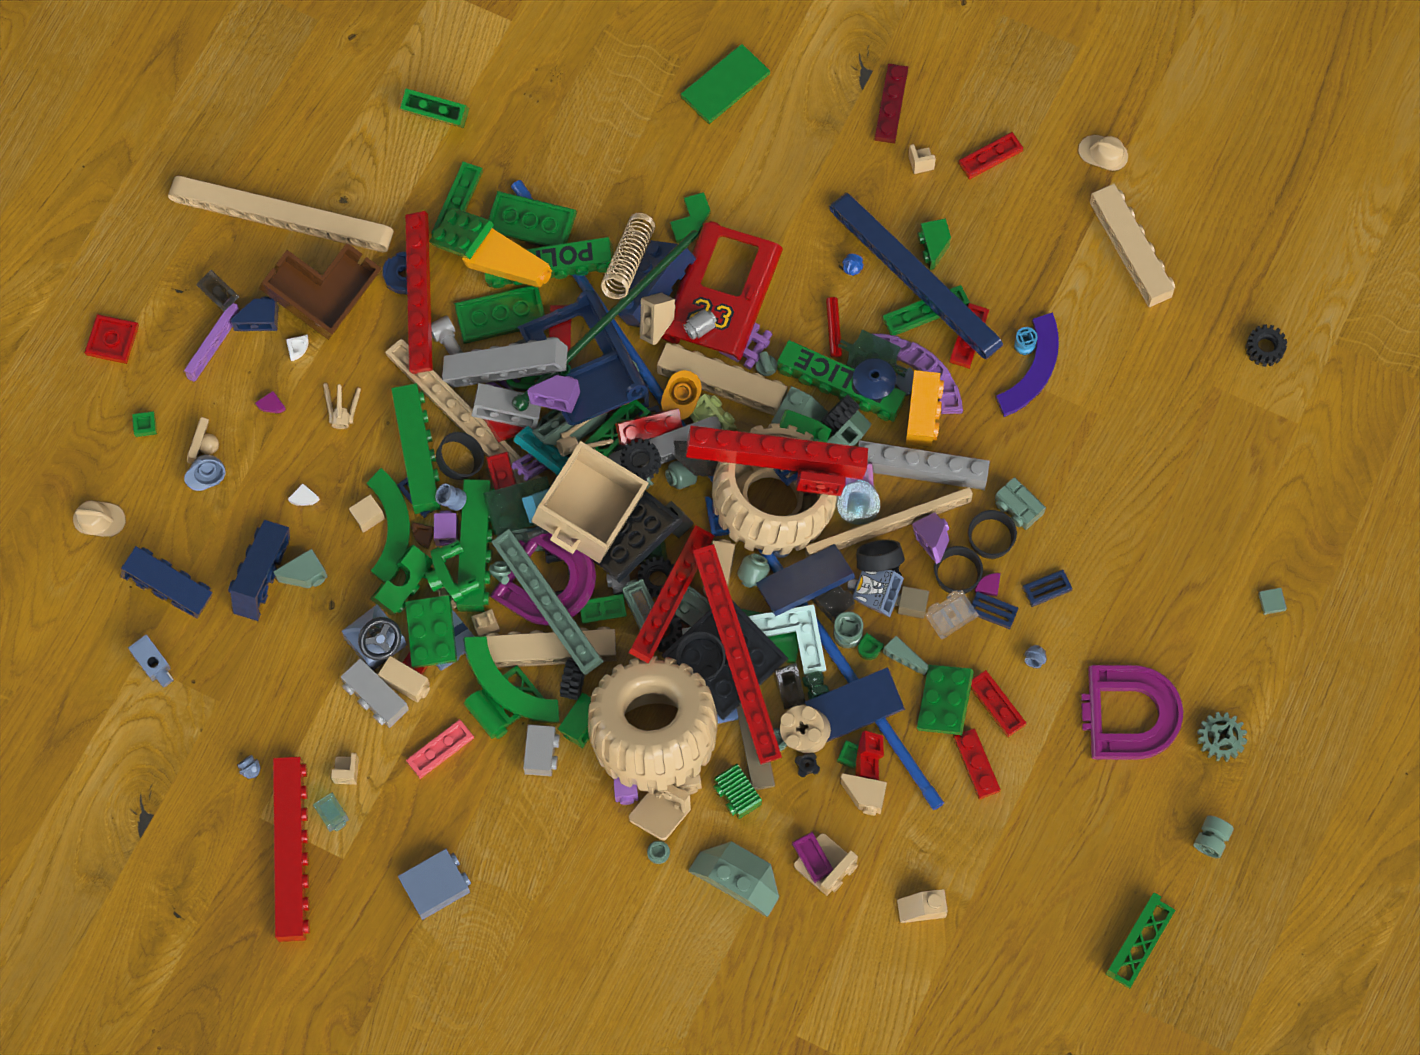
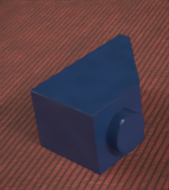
[231,296,279,331]

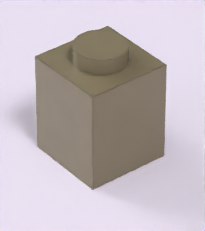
[895,586,929,619]

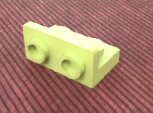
[690,394,737,431]

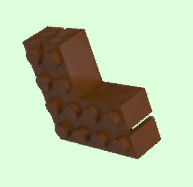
[259,243,382,340]

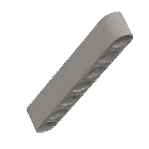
[608,416,722,468]

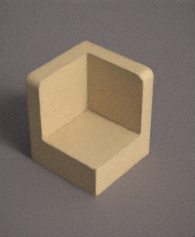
[908,144,936,174]
[349,494,385,532]
[331,753,359,785]

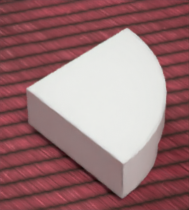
[286,335,309,361]
[288,484,320,506]

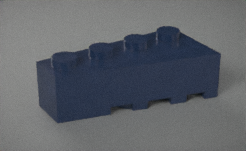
[618,240,696,327]
[228,520,290,621]
[121,546,212,619]

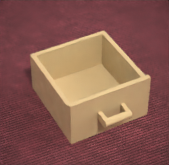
[531,441,649,563]

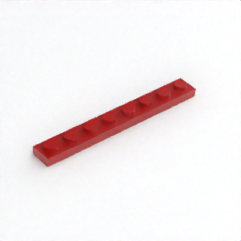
[405,211,433,374]
[628,525,714,664]

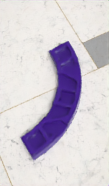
[996,312,1059,417]

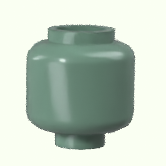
[665,458,700,489]
[737,553,770,588]

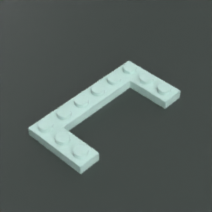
[682,604,826,675]

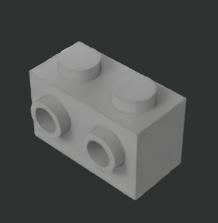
[523,725,560,776]

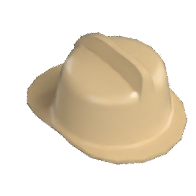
[1078,135,1128,171]
[73,500,126,537]

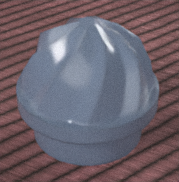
[1024,645,1047,668]
[237,755,260,778]

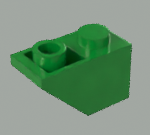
[917,218,951,270]

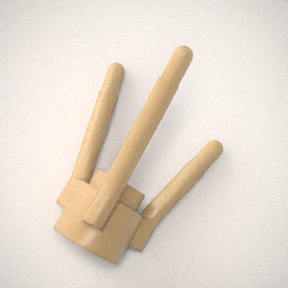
[323,383,361,429]
[556,419,613,456]

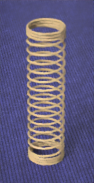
[601,213,655,299]

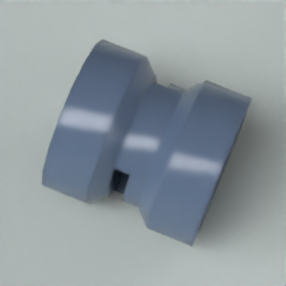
[436,484,467,511]

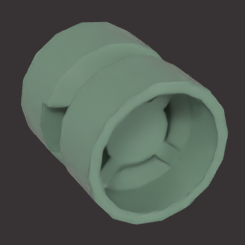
[833,612,863,648]
[1193,816,1234,858]

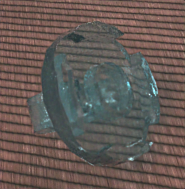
[837,480,881,525]

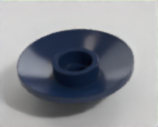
[853,359,896,400]

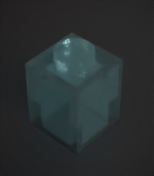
[313,793,349,832]

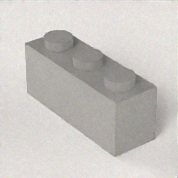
[471,383,541,430]
[341,659,409,728]

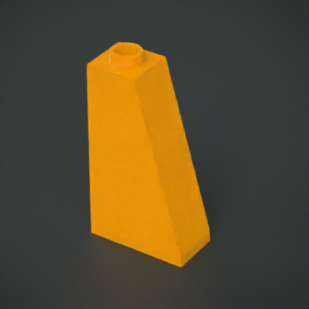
[462,228,552,288]

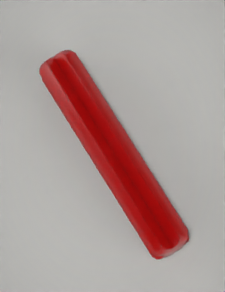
[826,297,842,358]

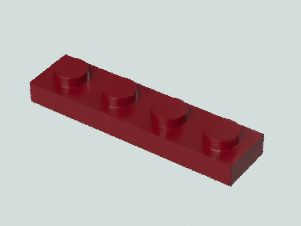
[875,63,909,144]

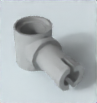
[431,315,463,355]

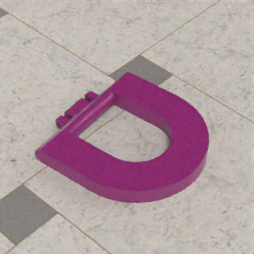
[490,533,596,625]
[1081,665,1183,760]

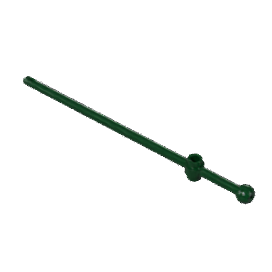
[512,230,698,412]

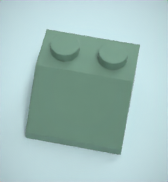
[771,386,828,424]

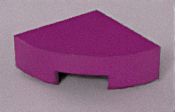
[255,391,286,413]
[975,573,1001,596]

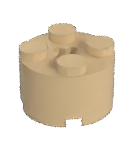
[780,705,831,753]

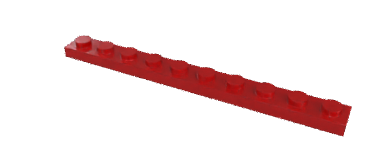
[693,544,782,765]

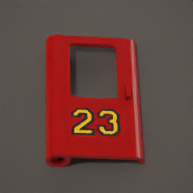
[661,221,783,360]

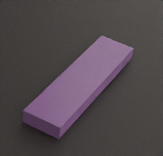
[184,302,240,382]

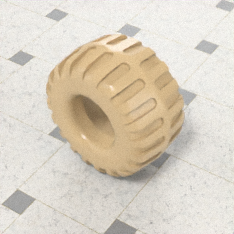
[712,423,837,555]
[588,656,718,791]

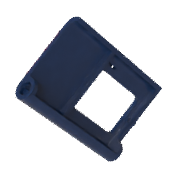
[518,290,647,425]

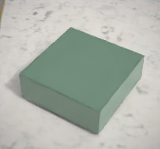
[1258,588,1287,615]

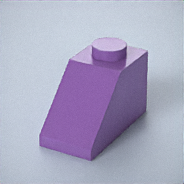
[528,375,580,413]
[912,512,949,564]

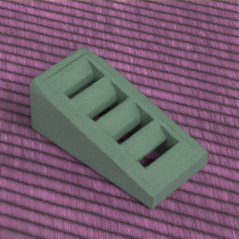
[883,636,928,675]

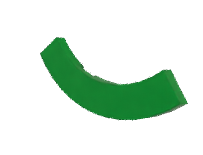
[366,468,410,582]
[463,636,560,723]

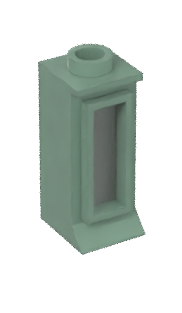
[622,579,666,632]

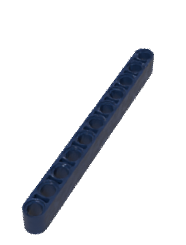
[829,192,1003,360]

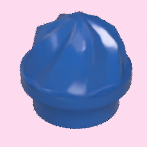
[842,254,864,276]

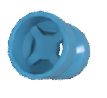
[1014,327,1038,355]

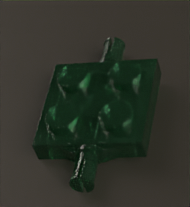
[838,330,908,378]

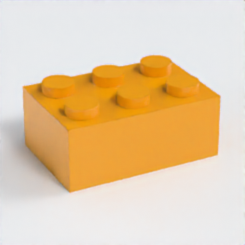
[906,370,944,447]

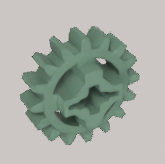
[1197,712,1247,762]

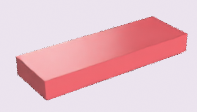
[406,719,474,779]

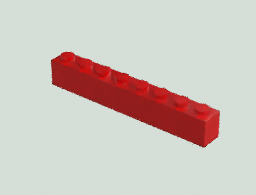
[686,425,868,479]
[273,757,310,942]

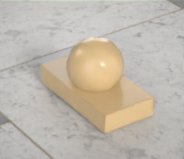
[187,417,219,464]

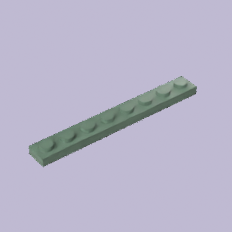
[492,529,604,675]

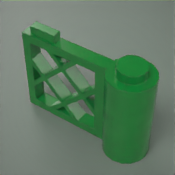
[464,665,545,739]

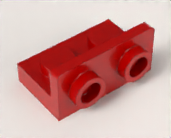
[796,469,846,496]

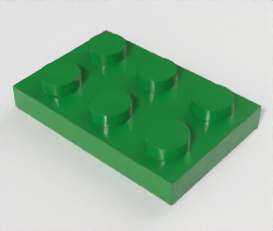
[429,207,494,259]
[405,595,457,668]
[917,665,974,735]

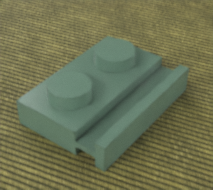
[675,586,711,627]

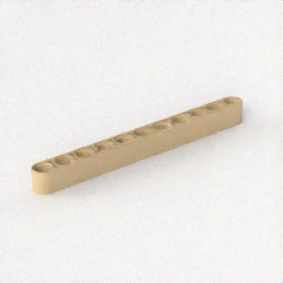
[168,176,394,252]

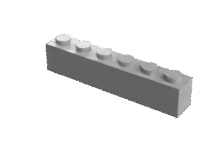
[442,337,568,388]
[858,440,990,490]

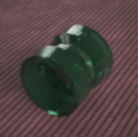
[802,671,830,700]

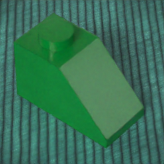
[780,409,832,443]

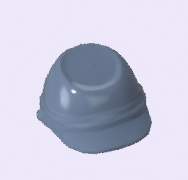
[184,454,226,491]

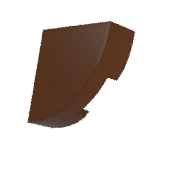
[412,522,434,549]

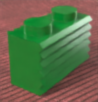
[713,764,762,819]

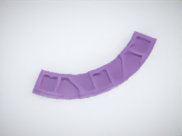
[872,334,963,414]

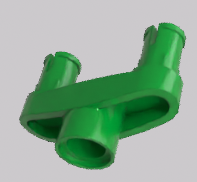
[425,539,481,602]

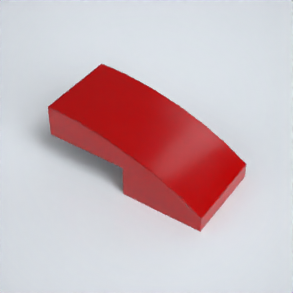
[856,730,884,780]

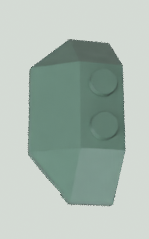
[532,409,608,446]
[689,841,779,917]

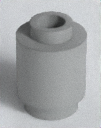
[683,309,717,339]

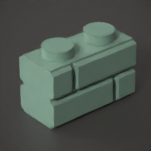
[995,477,1046,530]

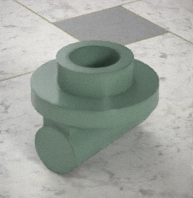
[756,351,777,376]
[489,561,511,585]

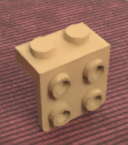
[629,785,691,840]
[794,834,858,896]

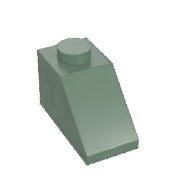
[273,549,328,588]

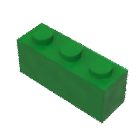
[400,88,469,128]

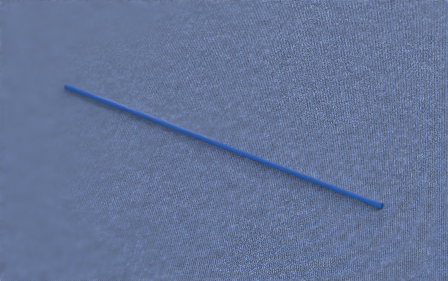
[511,180,944,810]

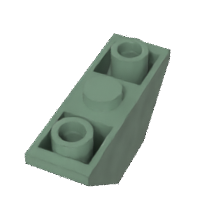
[827,410,872,446]

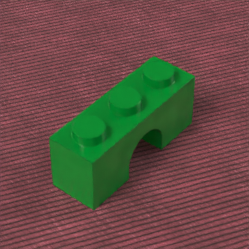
[370,545,433,615]

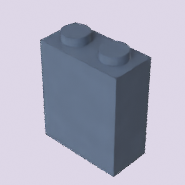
[398,849,471,920]

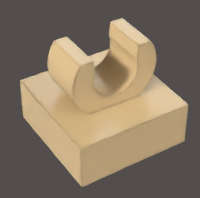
[471,609,500,637]

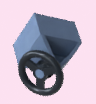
[342,605,407,671]

